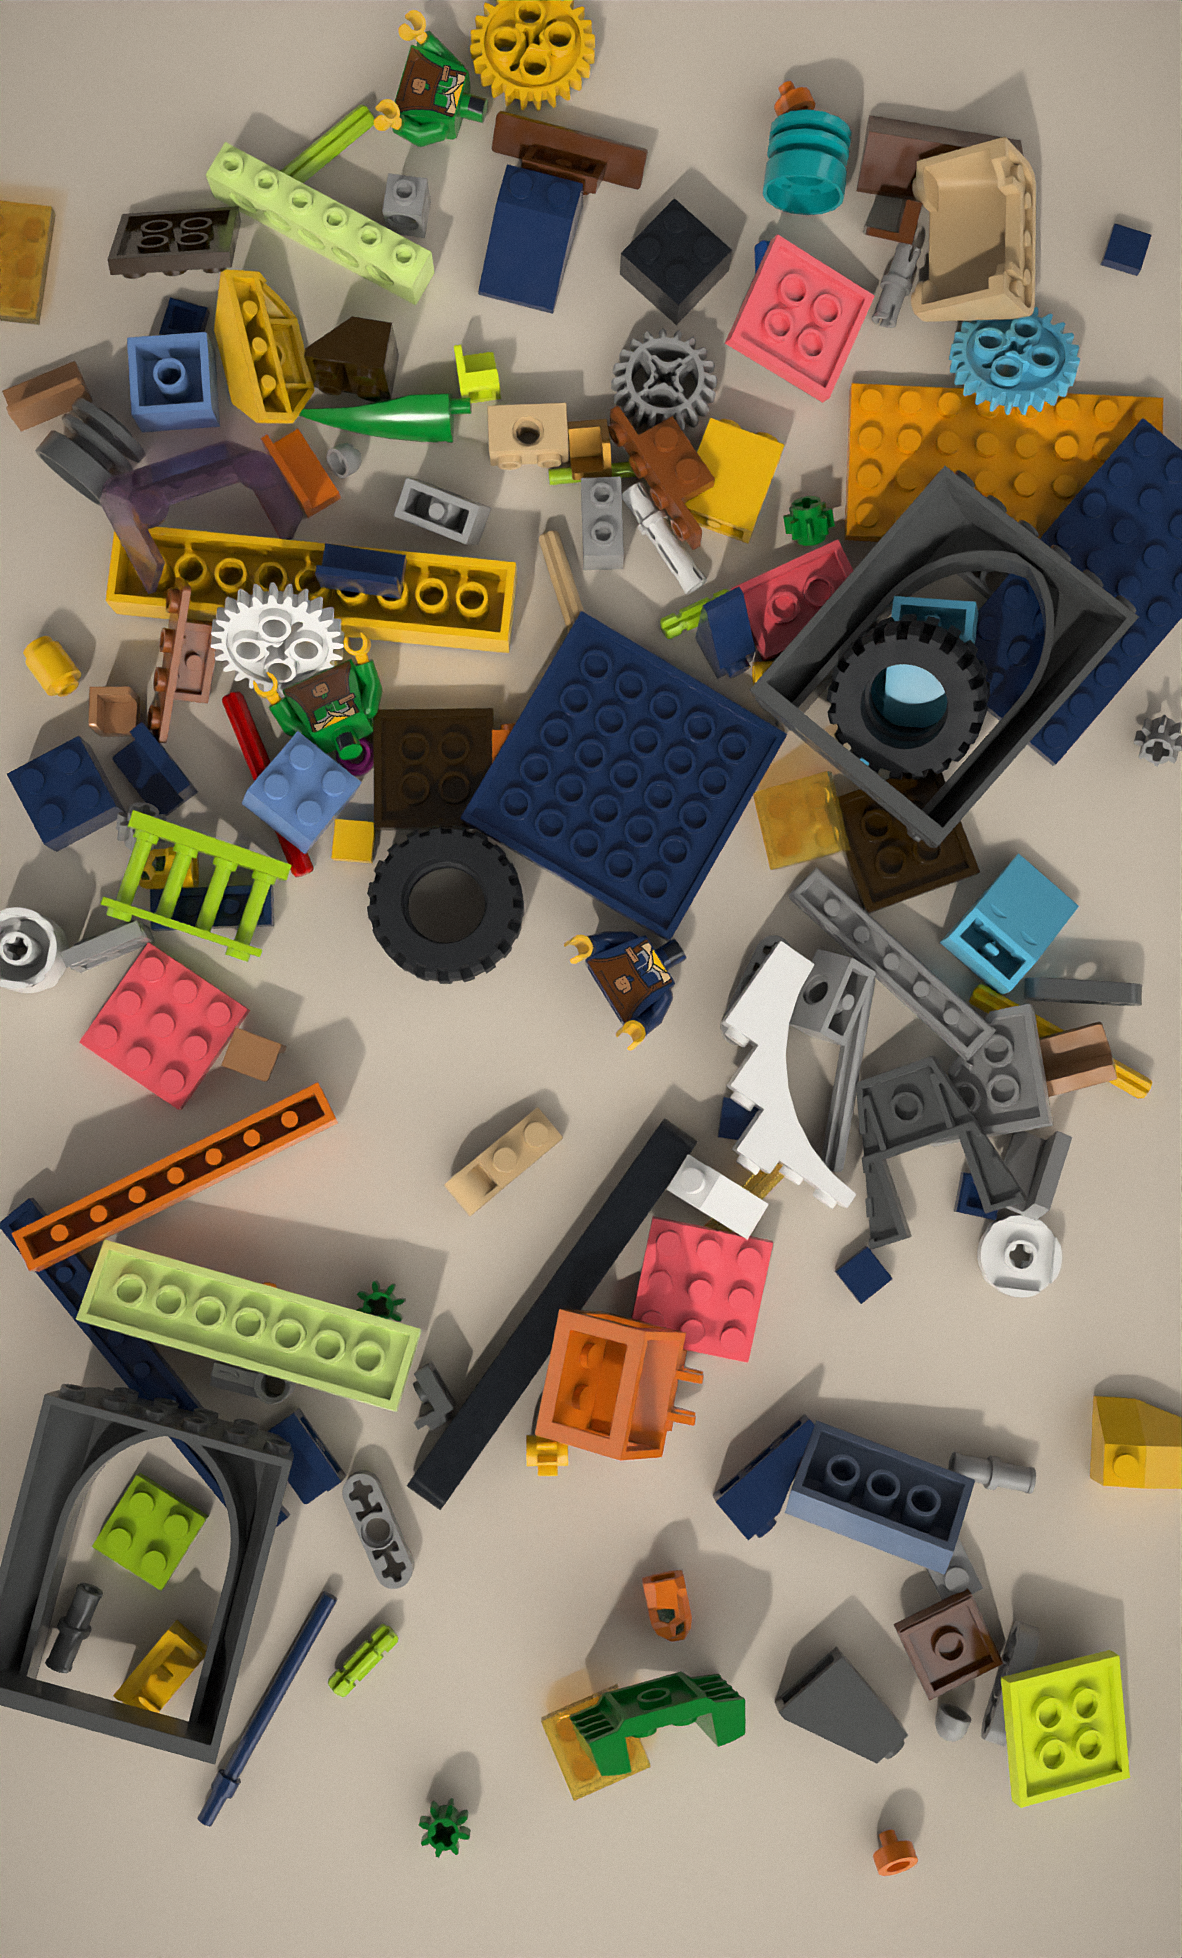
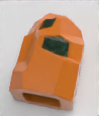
[642,1570,692,1642]

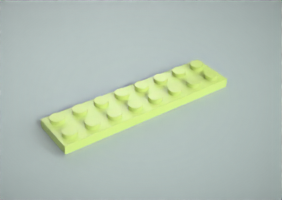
[76,1239,422,1412]

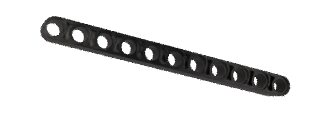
[407,1118,698,1510]

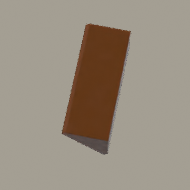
[856,115,1024,201]

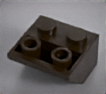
[304,316,399,402]

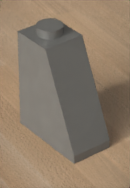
[775,1646,909,1764]

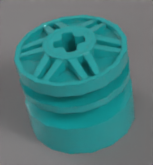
[762,109,852,215]

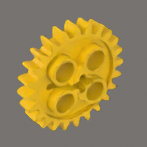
[470,0,595,111]

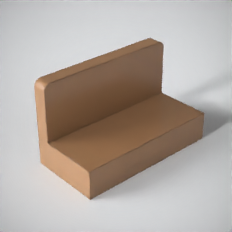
[2,361,93,432]
[1039,1022,1117,1097]

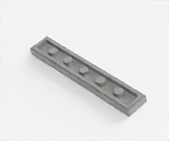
[789,867,996,1061]

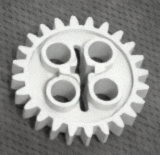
[211,582,344,694]

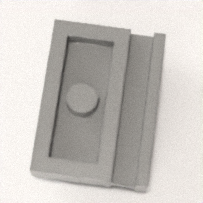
[60,920,155,973]

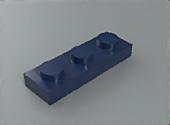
[150,885,274,931]

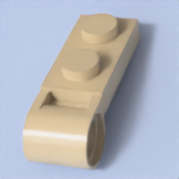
[444,1107,563,1216]

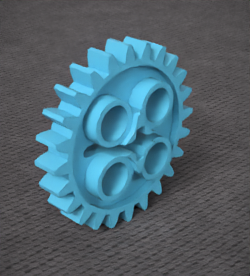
[949,307,1080,415]

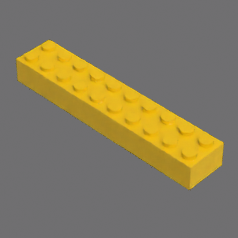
[105,522,517,653]

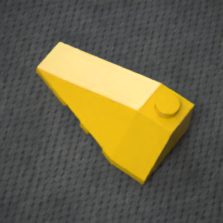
[1090,1395,1182,1489]

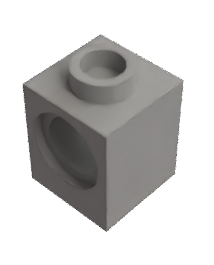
[382,173,431,238]

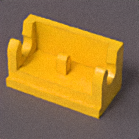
[113,1620,208,1713]

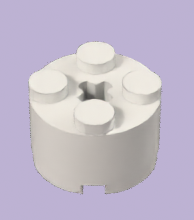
[0,907,69,993]

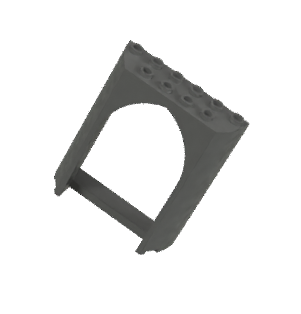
[750,466,1139,848]
[0,1384,294,1765]

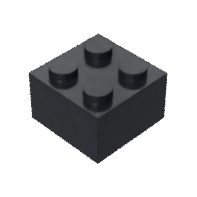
[620,198,732,325]

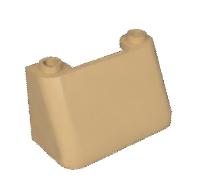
[911,137,1036,322]

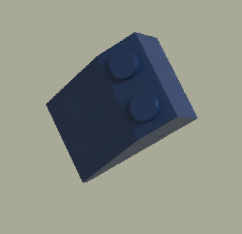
[478,164,583,314]

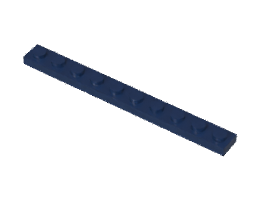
[0,1198,291,1527]

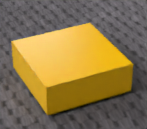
[331,819,376,864]

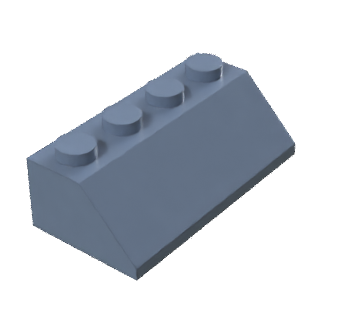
[785,1420,975,1575]

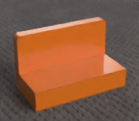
[260,429,341,518]

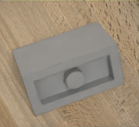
[1004,1131,1072,1220]

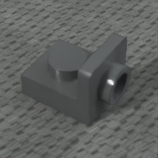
[413,1361,457,1430]

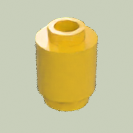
[23,636,81,697]

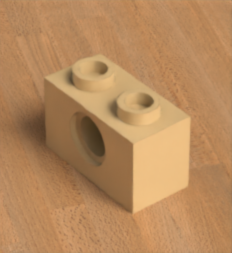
[487,403,569,470]

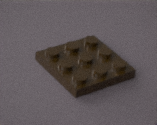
[107,206,241,279]
[373,708,494,831]
[824,769,980,914]

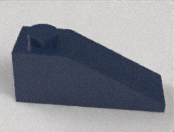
[695,586,755,679]
[713,1414,815,1541]

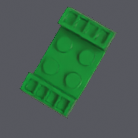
[569,1671,746,1776]

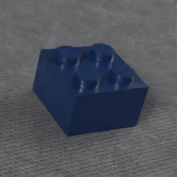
[7,736,126,852]

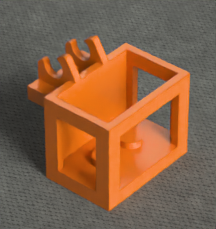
[535,1309,704,1461]

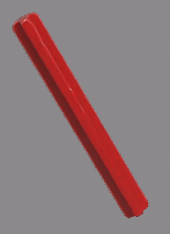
[222,691,314,877]

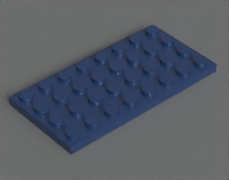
[975,418,1182,766]

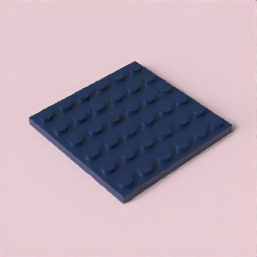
[460,611,788,942]

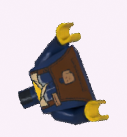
[564,931,687,1051]

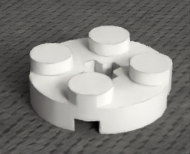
[977,1215,1062,1298]

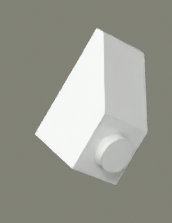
[667,1155,769,1240]

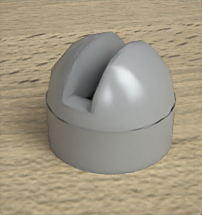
[326,443,362,479]
[935,1704,971,1742]

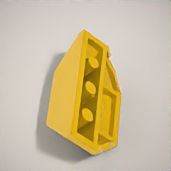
[214,269,315,423]

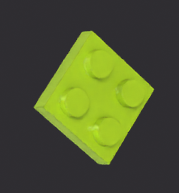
[92,1472,209,1591]

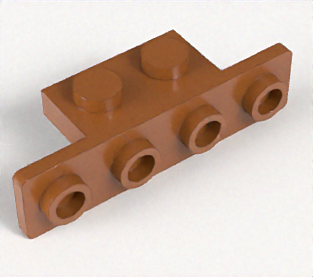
[608,405,715,550]
[147,577,216,744]

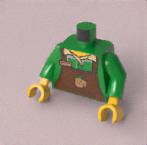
[374,10,488,147]
[253,632,383,760]

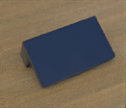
[315,543,407,599]
[112,722,198,816]
[267,1408,346,1504]

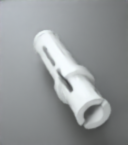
[622,482,707,595]

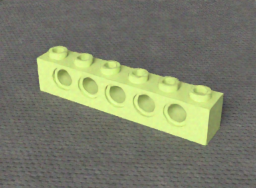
[206,142,435,305]

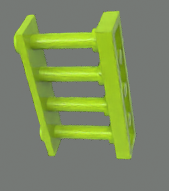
[101,810,292,962]

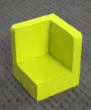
[453,344,501,403]

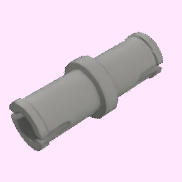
[872,243,921,328]
[948,1452,1036,1494]

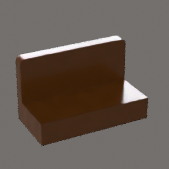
[863,199,922,245]

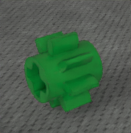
[783,496,835,546]
[356,1280,406,1322]
[418,1798,471,1858]

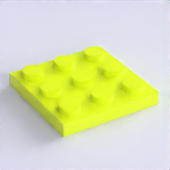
[1001,1650,1130,1808]

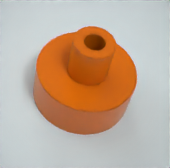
[774,81,816,117]
[873,1829,918,1876]

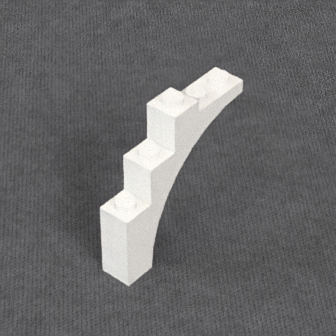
[721,941,856,1209]

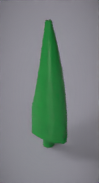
[299,393,472,443]

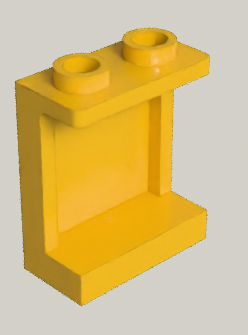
[685,418,785,544]

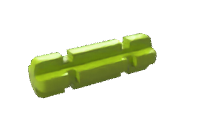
[660,589,729,639]
[328,1624,399,1697]

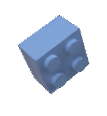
[127,332,220,432]
[242,731,362,854]

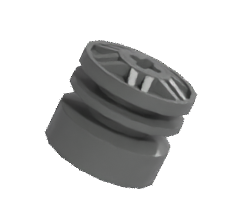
[35,398,146,507]

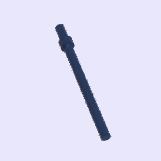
[197,1591,338,1827]

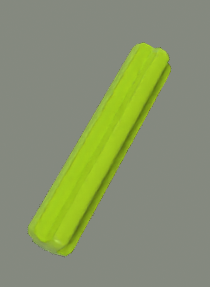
[280,104,374,183]

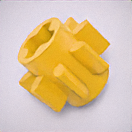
[526,1435,568,1476]

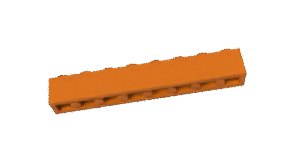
[11,1082,338,1272]

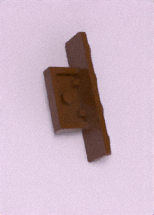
[492,111,648,195]

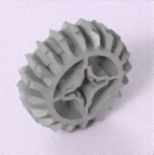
[611,328,717,433]

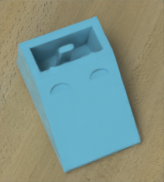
[883,596,978,729]
[939,853,1079,995]

